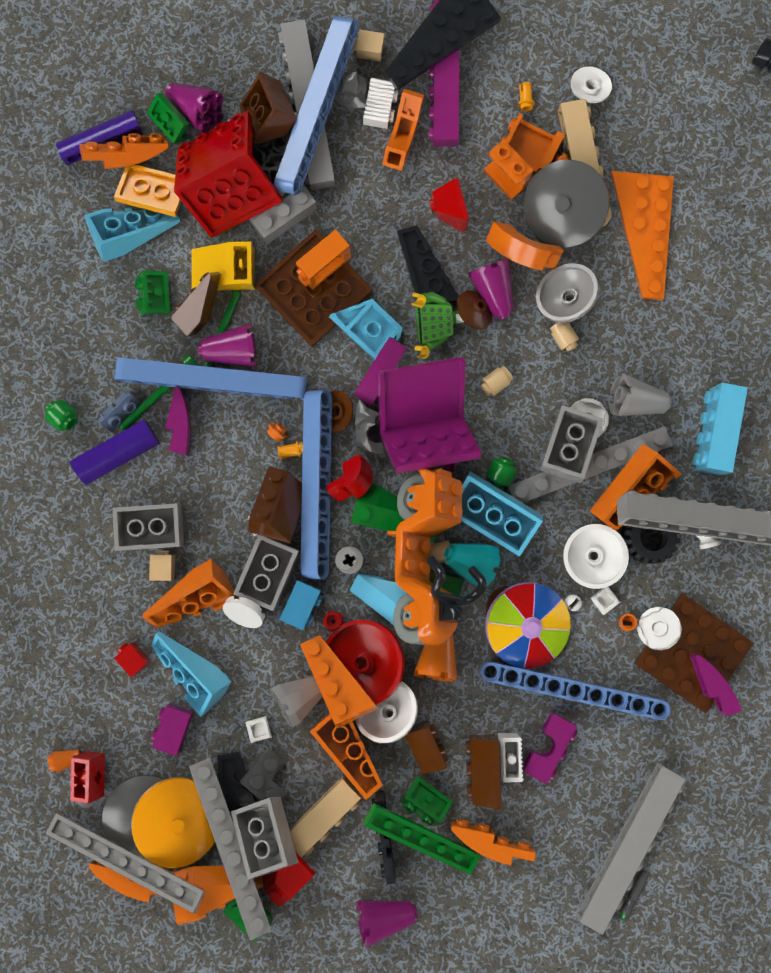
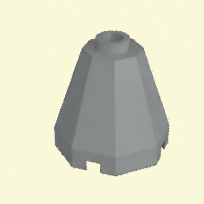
[270,676,323,727]

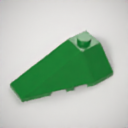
[351,484,435,542]

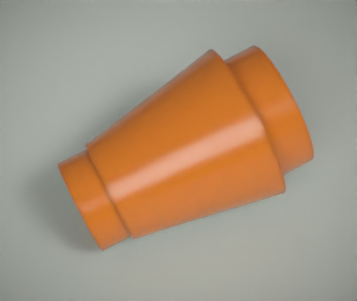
[47,749,80,773]

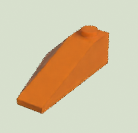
[142,559,238,628]
[171,866,263,925]

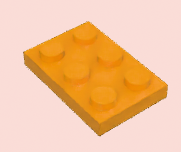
[114,164,182,217]

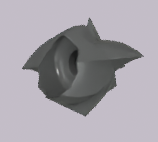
[334,71,368,114]
[353,399,384,463]

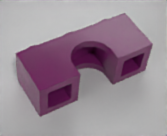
[522,711,577,785]

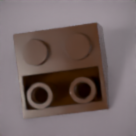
[405,721,449,774]

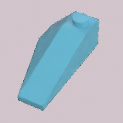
[84,207,180,262]
[350,572,406,625]
[151,631,231,717]

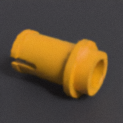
[518,82,535,112]
[277,441,303,459]

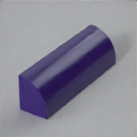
[56,110,143,165]
[69,420,160,485]

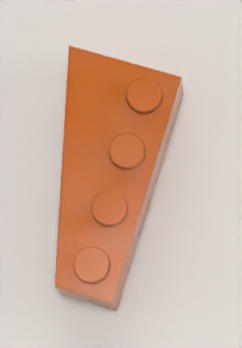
[590,444,682,531]
[300,635,379,728]
[309,712,383,800]

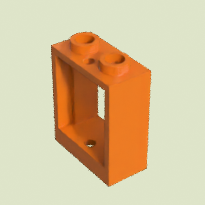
[295,229,351,290]

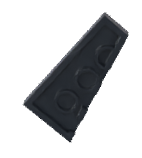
[397,225,459,303]
[217,752,256,827]
[372,791,396,885]

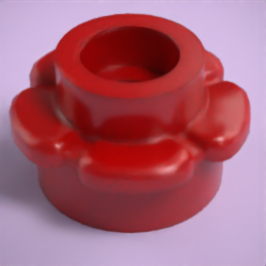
[323,611,344,632]

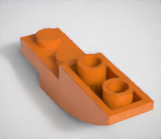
[79,133,168,169]
[450,819,536,866]
[89,860,160,903]

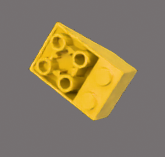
[192,242,255,291]

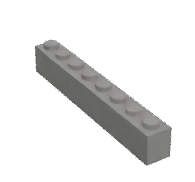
[278,19,335,191]
[617,491,771,546]
[188,757,271,940]
[576,763,686,935]

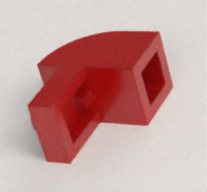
[326,454,373,503]

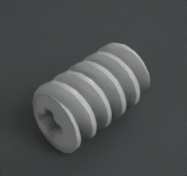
[335,546,364,574]

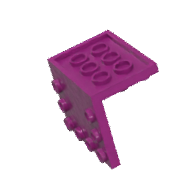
[378,357,481,473]

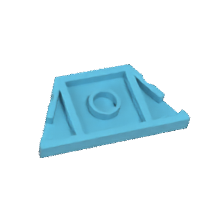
[329,299,403,360]

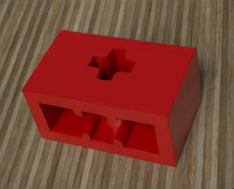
[70,751,105,804]

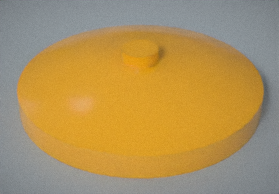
[131,777,215,868]

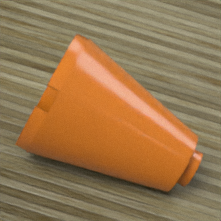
[414,634,457,682]

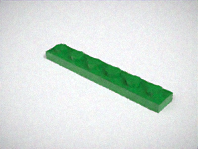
[362,803,481,875]

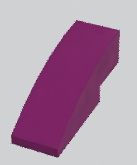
[353,336,407,406]
[165,387,191,456]
[689,653,742,716]

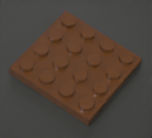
[254,229,373,348]
[634,593,753,713]

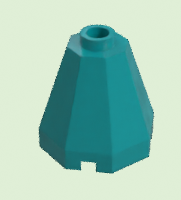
[444,543,500,587]

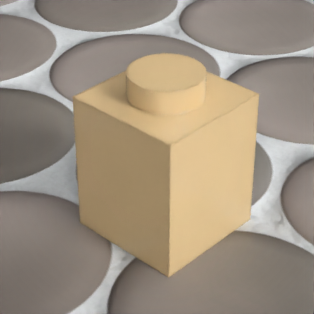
[353,30,384,62]
[149,550,175,581]

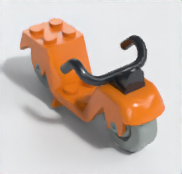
[387,468,487,645]

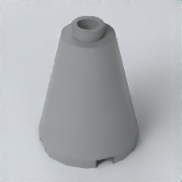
[609,374,672,416]

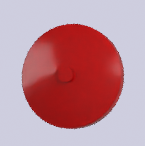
[326,620,405,705]

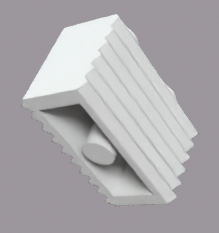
[363,78,399,129]
[498,733,524,782]

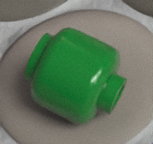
[45,400,78,431]
[486,456,518,489]

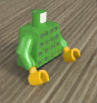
[411,292,464,359]

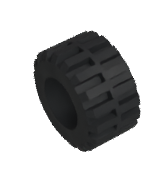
[621,526,680,564]

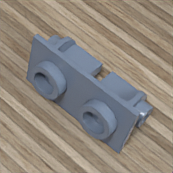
[98,390,141,432]

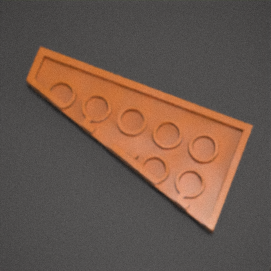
[611,171,674,300]

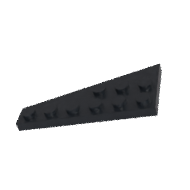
[385,0,501,91]

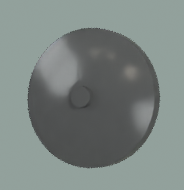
[524,160,610,247]
[102,775,165,859]

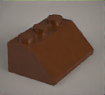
[239,72,297,144]
[248,466,302,544]
[465,734,501,809]

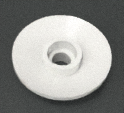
[571,67,612,103]

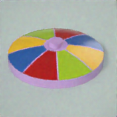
[485,582,571,669]

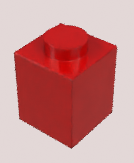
[114,642,151,677]

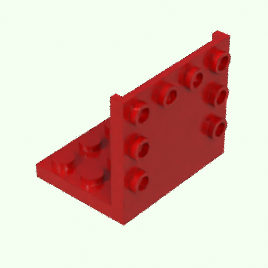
[174,110,282,238]

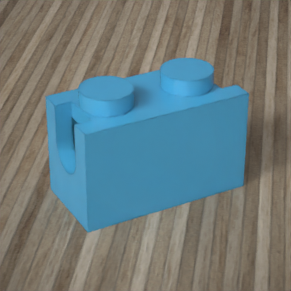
[279,580,323,630]

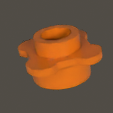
[267,422,288,442]

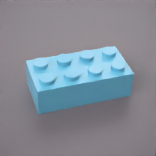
[693,383,748,476]
[462,471,543,557]

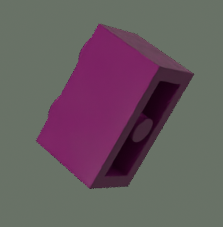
[151,703,194,756]

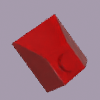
[429,178,469,232]
[262,851,316,907]

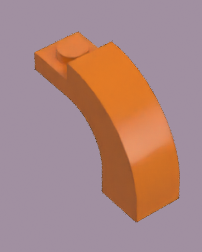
[382,89,424,171]
[486,222,564,271]

